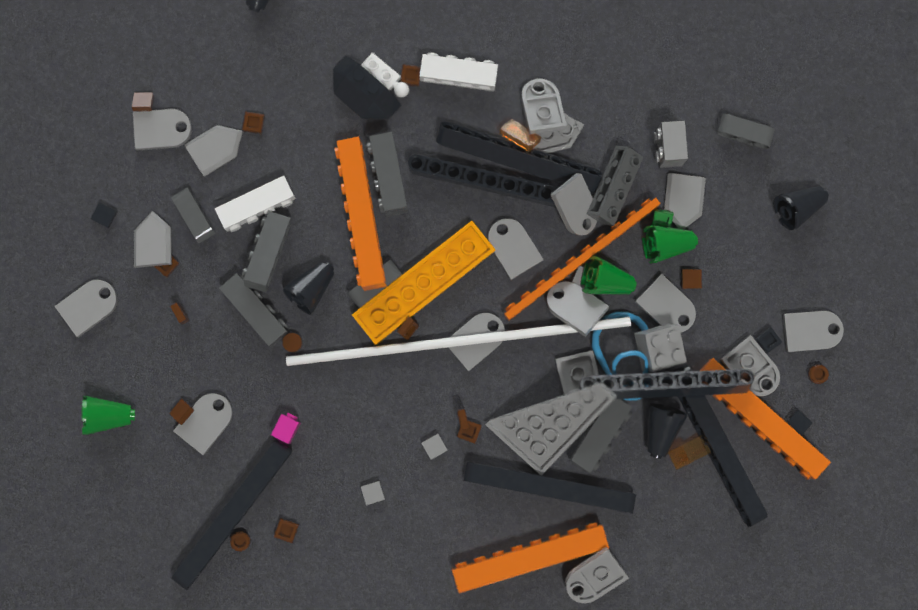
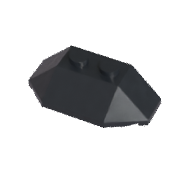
[333,56,402,119]

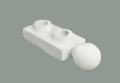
[361,53,409,97]

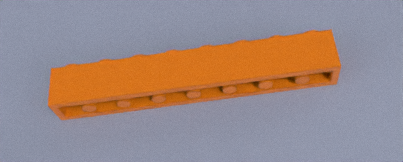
[335,137,387,291]
[700,358,831,480]
[452,522,609,593]

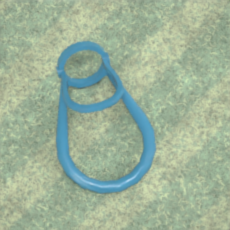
[592,311,649,401]

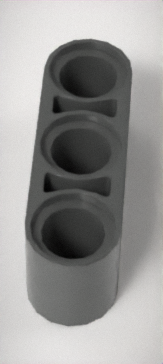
[717,114,775,149]
[171,187,215,244]
[348,260,403,308]

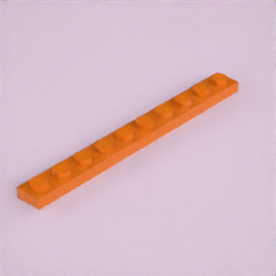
[504,198,661,321]

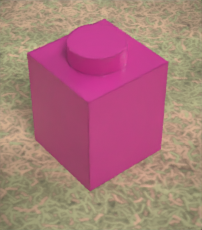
[271,413,301,444]

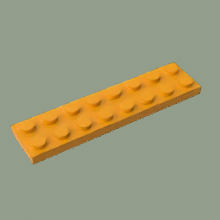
[352,221,496,345]

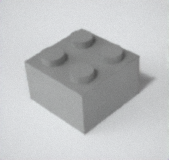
[654,121,688,168]
[634,324,687,372]

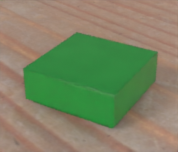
[651,209,674,228]

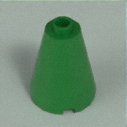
[642,225,698,264]
[581,256,637,295]
[82,396,135,435]

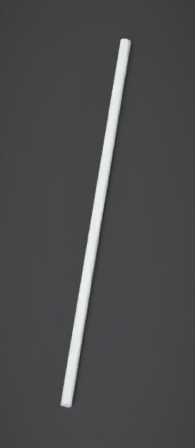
[286,317,631,366]

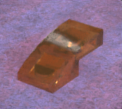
[668,436,711,470]

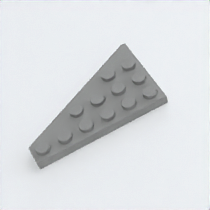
[485,382,616,475]

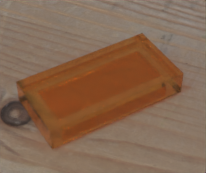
[499,119,541,151]

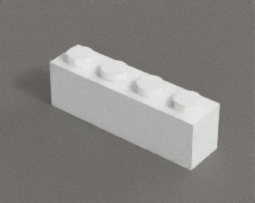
[420,53,498,91]
[215,176,296,232]

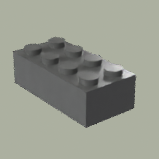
[367,132,408,217]

